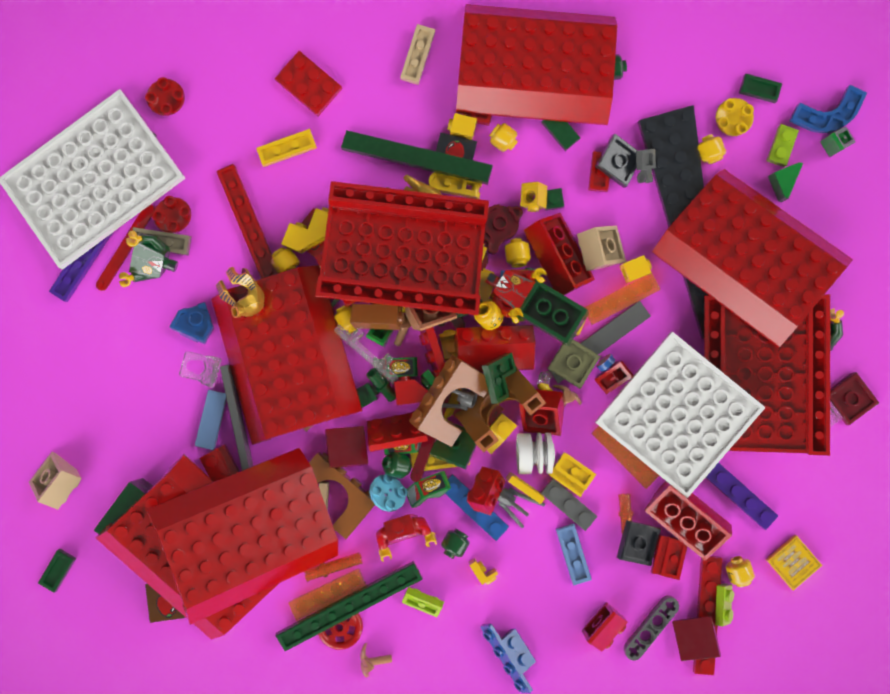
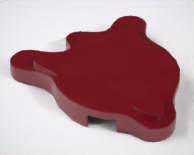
[484,204,523,255]

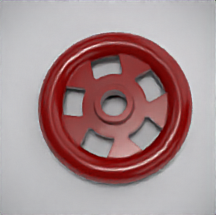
[318,613,363,650]

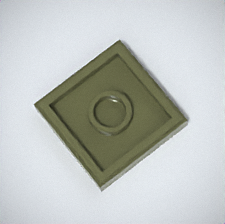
[547,339,601,389]

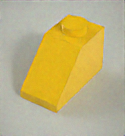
[487,413,517,454]

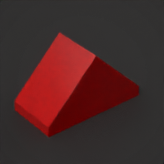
[594,360,634,394]

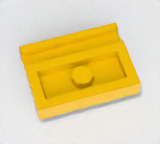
[548,452,597,497]

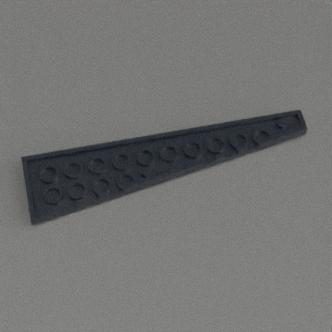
[638,105,709,339]

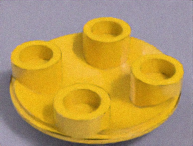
[716,98,754,136]

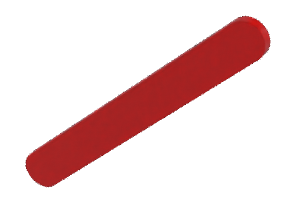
[96,205,155,291]

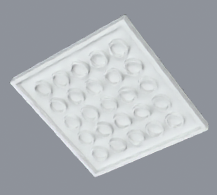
[595,331,765,498]

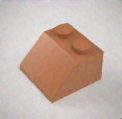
[405,307,457,331]

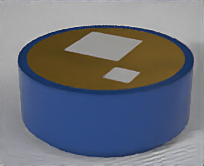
[596,354,616,372]

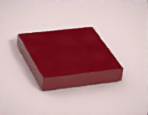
[830,372,879,426]
[325,426,368,469]
[672,616,721,661]

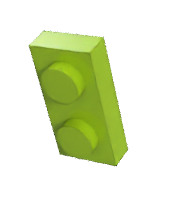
[766,124,799,167]
[715,583,734,627]
[402,587,444,617]

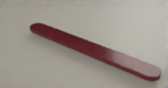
[410,392,452,482]

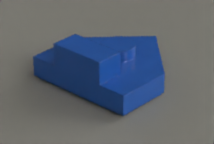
[169,302,214,345]

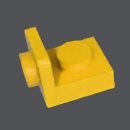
[439,329,455,361]
[469,558,498,585]

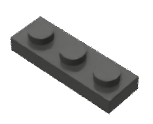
[540,478,598,531]

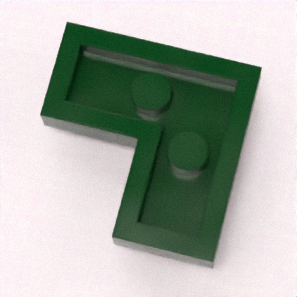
[482,353,517,404]

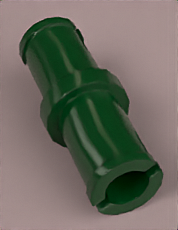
[366,368,396,402]

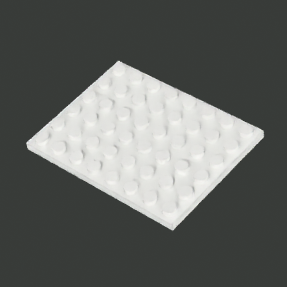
[0,89,186,270]

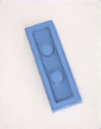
[195,390,227,450]
[556,523,592,586]

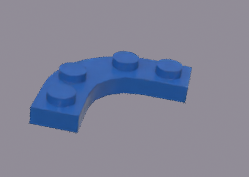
[789,85,867,133]

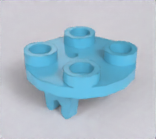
[369,474,408,512]

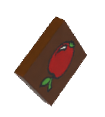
[145,583,186,623]

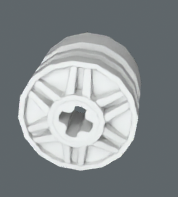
[516,433,555,474]

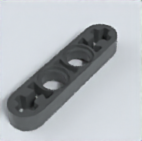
[624,595,679,661]

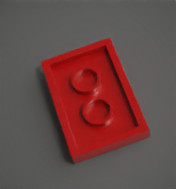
[274,51,343,117]
[419,327,445,378]
[367,412,428,452]

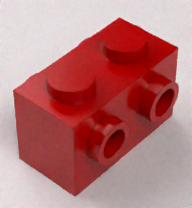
[467,466,506,515]

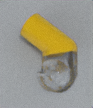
[537,371,553,391]

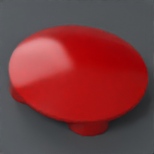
[145,77,185,116]
[152,196,191,233]

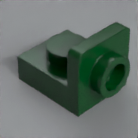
[357,382,379,408]

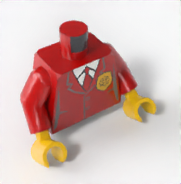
[485,268,547,323]
[376,514,437,562]

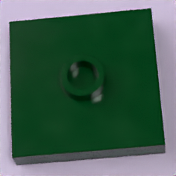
[430,424,477,469]

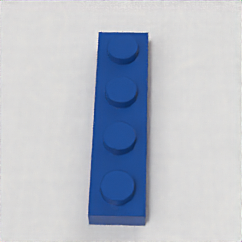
[445,474,509,541]

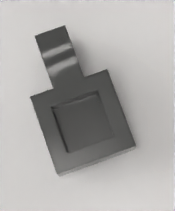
[636,149,656,183]

